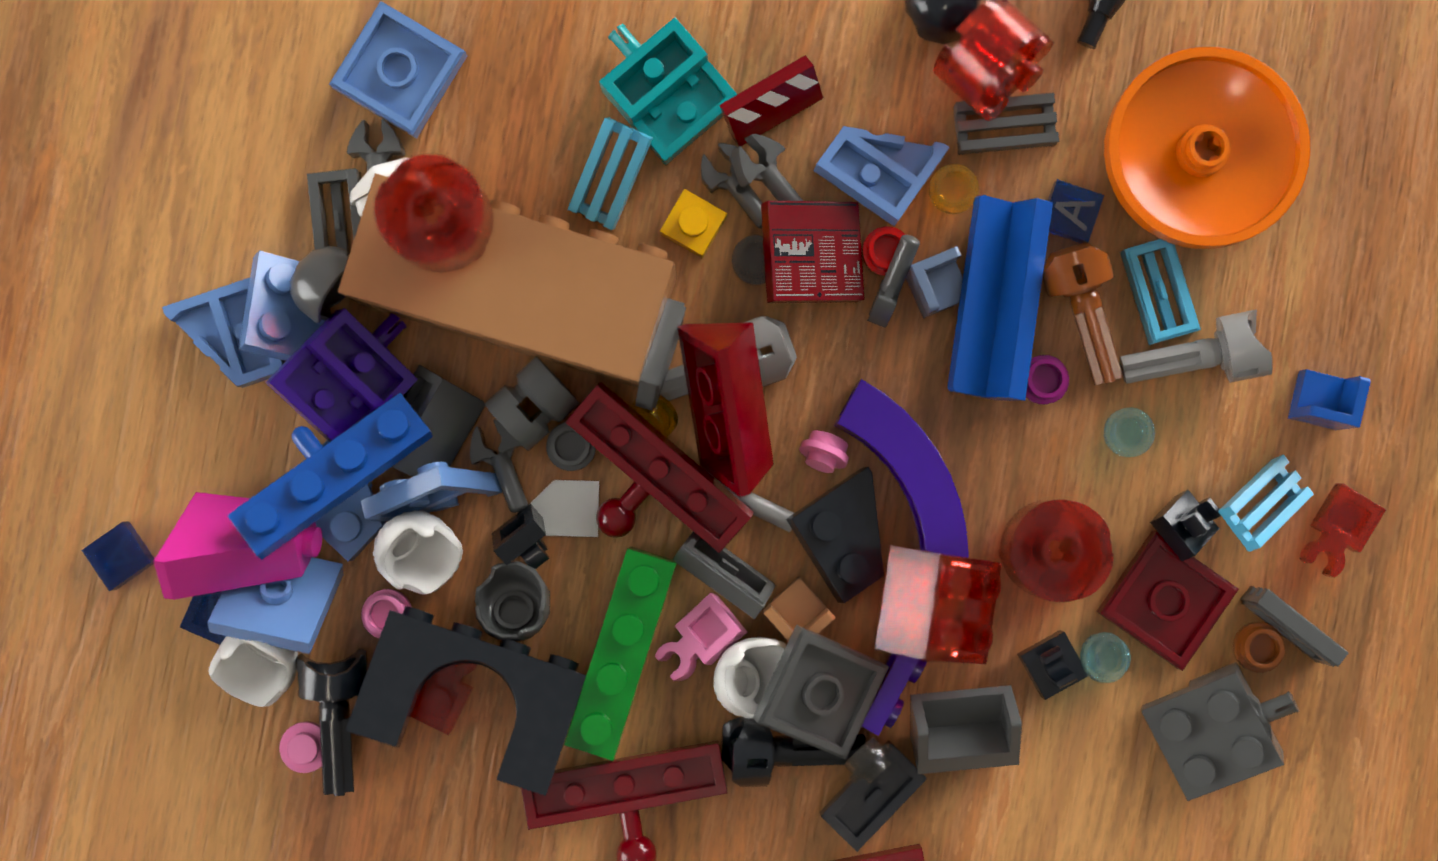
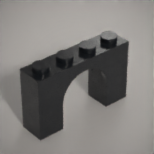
[345,606,586,796]

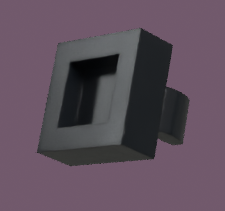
[1150,490,1221,561]
[492,503,549,569]
[1017,630,1089,700]

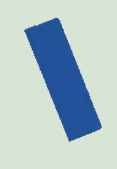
[947,195,1053,401]

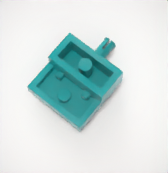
[599,17,737,165]

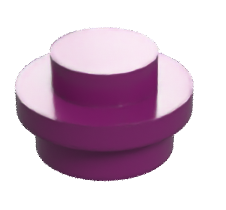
[1026,355,1069,405]

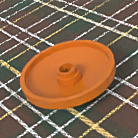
[1104,47,1310,249]

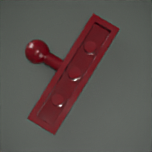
[565,381,753,553]
[521,740,728,861]

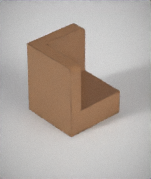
[762,577,836,641]

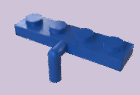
[227,392,433,560]

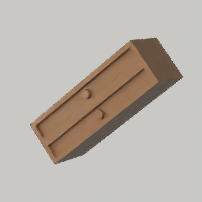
[338,171,677,387]

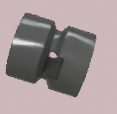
[484,356,580,451]

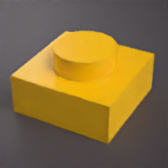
[660,189,727,259]

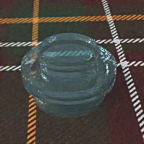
[1104,407,1155,457]
[1080,632,1131,683]

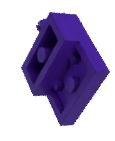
[265,308,418,442]

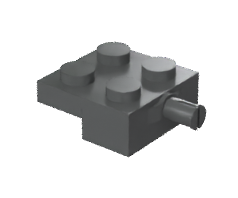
[1141,662,1299,801]

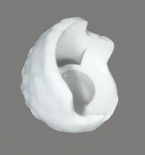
[373,510,463,595]
[209,636,298,707]
[713,637,786,719]

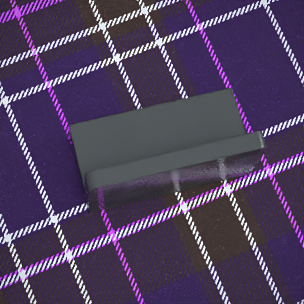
[392,365,485,477]

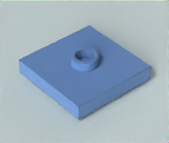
[329,1,468,139]
[208,557,344,654]

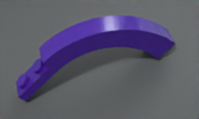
[834,379,969,736]

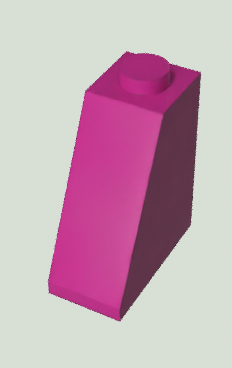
[153,492,322,600]

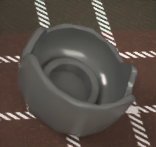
[290,246,350,324]
[475,561,550,642]

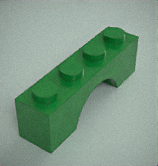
[564,547,677,761]

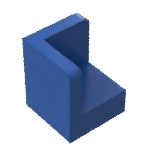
[1288,369,1371,430]

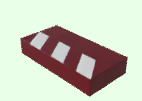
[719,55,823,146]

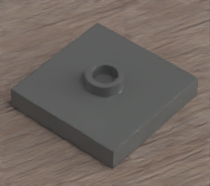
[753,624,889,760]

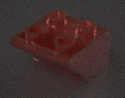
[875,545,1002,665]

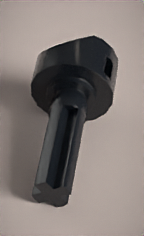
[296,648,367,797]
[721,717,868,787]

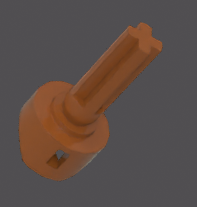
[1043,242,1123,385]

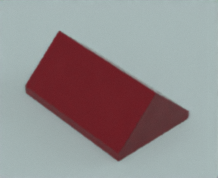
[677,322,774,497]

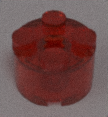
[933,0,1054,121]
[374,154,493,272]
[999,500,1114,602]

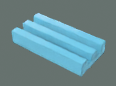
[567,117,653,230]
[1120,239,1201,345]
[1218,454,1314,552]

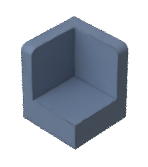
[906,246,963,319]

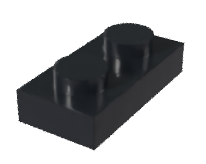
[819,740,927,852]

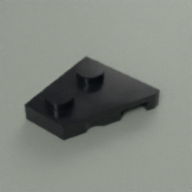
[786,467,884,603]

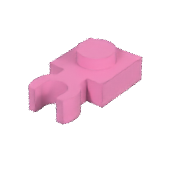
[655,593,747,681]

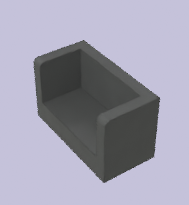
[910,685,1022,774]

